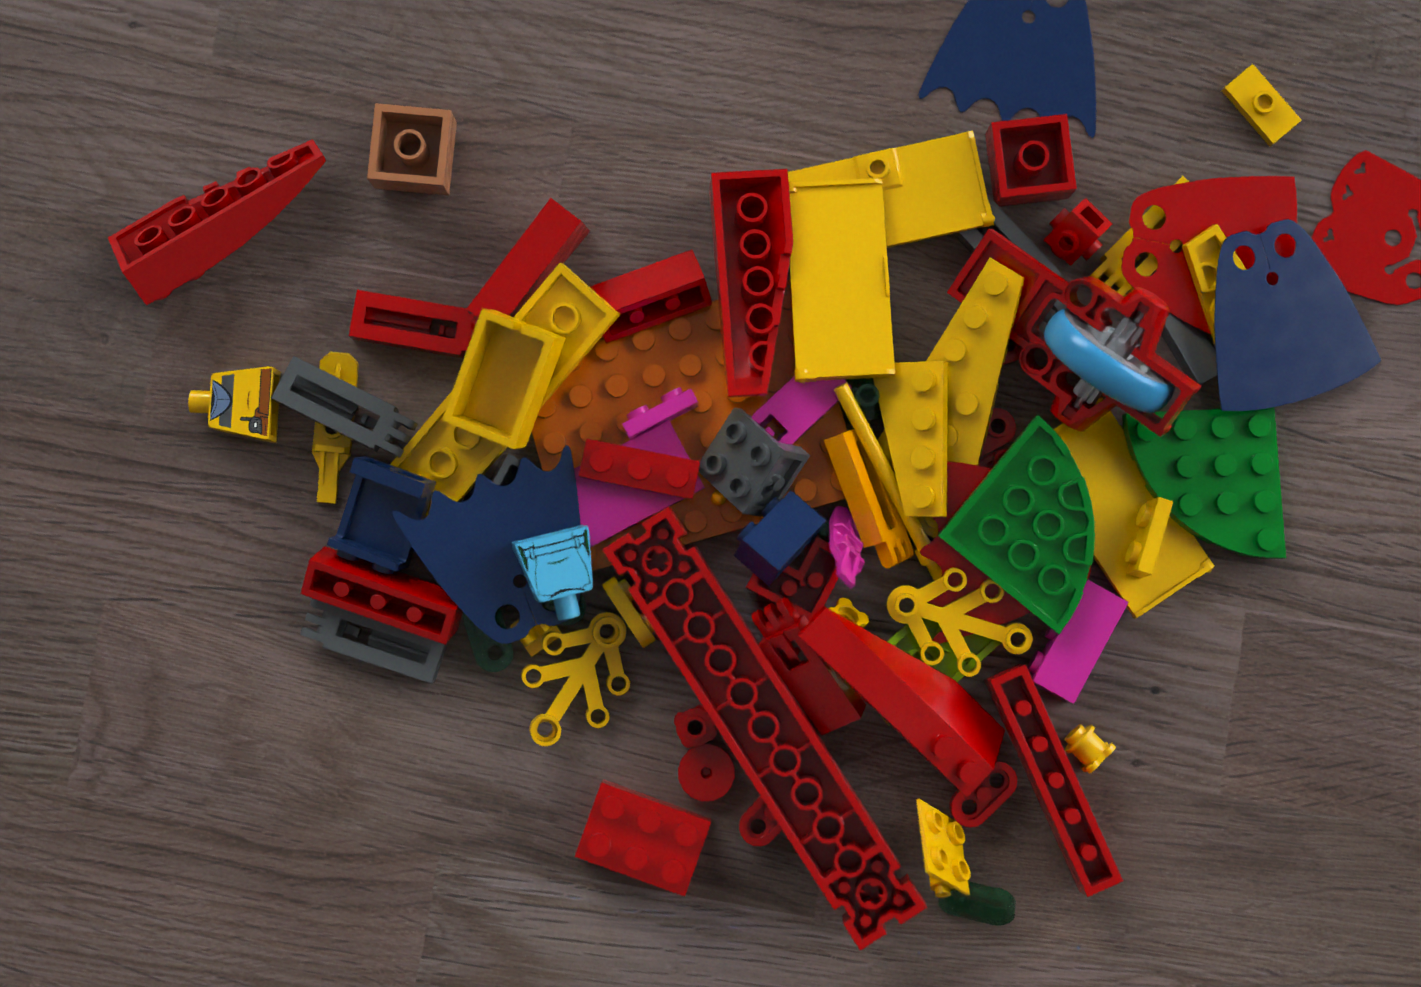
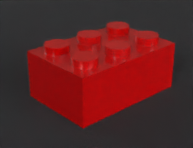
[574,779,711,897]

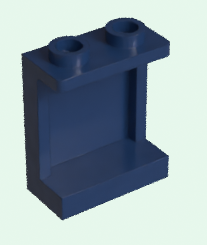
[327,456,436,574]

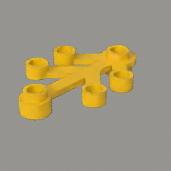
[887,567,1033,677]
[521,612,630,746]

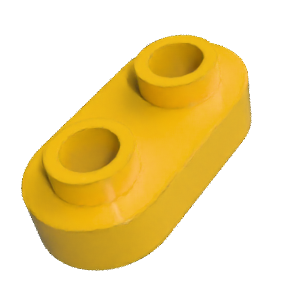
[602,576,656,648]

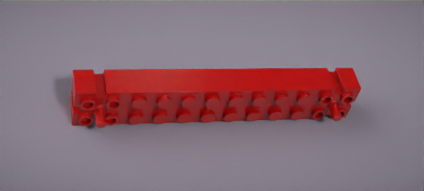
[602,507,927,951]

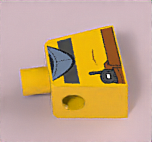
[188,366,281,443]

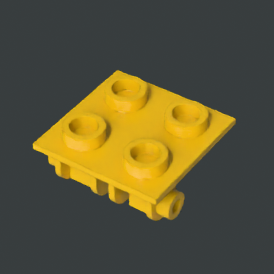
[916,799,970,898]

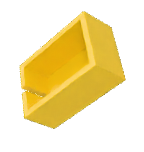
[442,309,566,449]

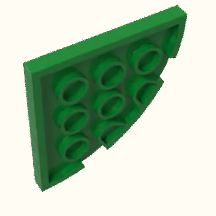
[1122,407,1286,559]
[938,415,1095,634]

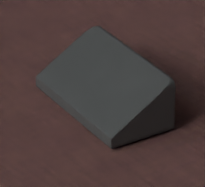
[1161,314,1217,385]

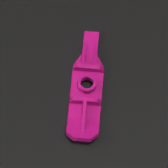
[829,506,864,589]

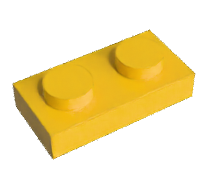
[1125,497,1173,578]

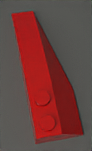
[108,139,326,306]
[709,169,794,398]
[797,606,1005,797]

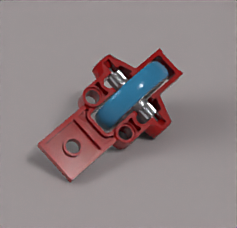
[947,229,1202,437]

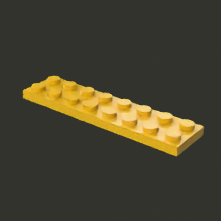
[390,263,621,518]

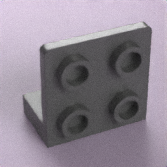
[699,407,810,517]

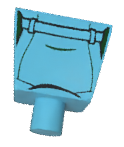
[511,525,593,620]

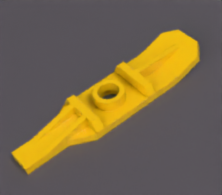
[312,352,358,504]

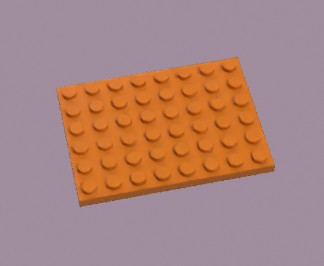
[532,279,847,572]

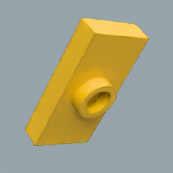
[1221,64,1302,147]

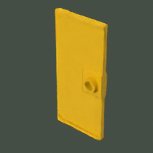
[788,130,995,248]
[789,178,895,383]
[1054,397,1215,619]

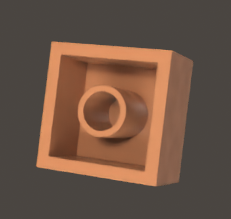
[367,103,457,195]

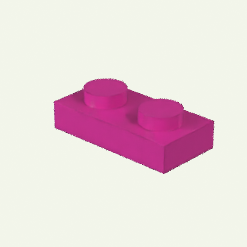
[622,387,698,440]

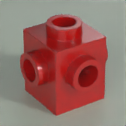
[1044,198,1112,266]

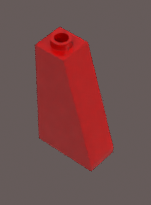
[466,198,590,325]

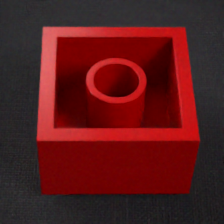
[985,114,1077,207]

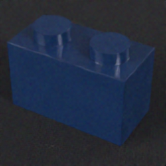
[734,490,826,586]

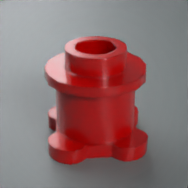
[674,704,717,748]

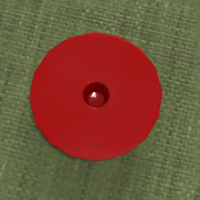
[678,744,735,802]

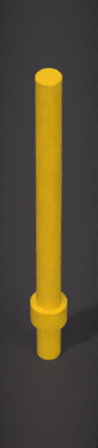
[834,383,942,581]

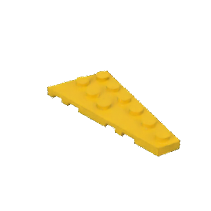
[878,257,1025,470]

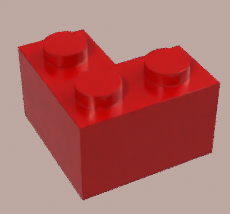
[745,537,839,621]

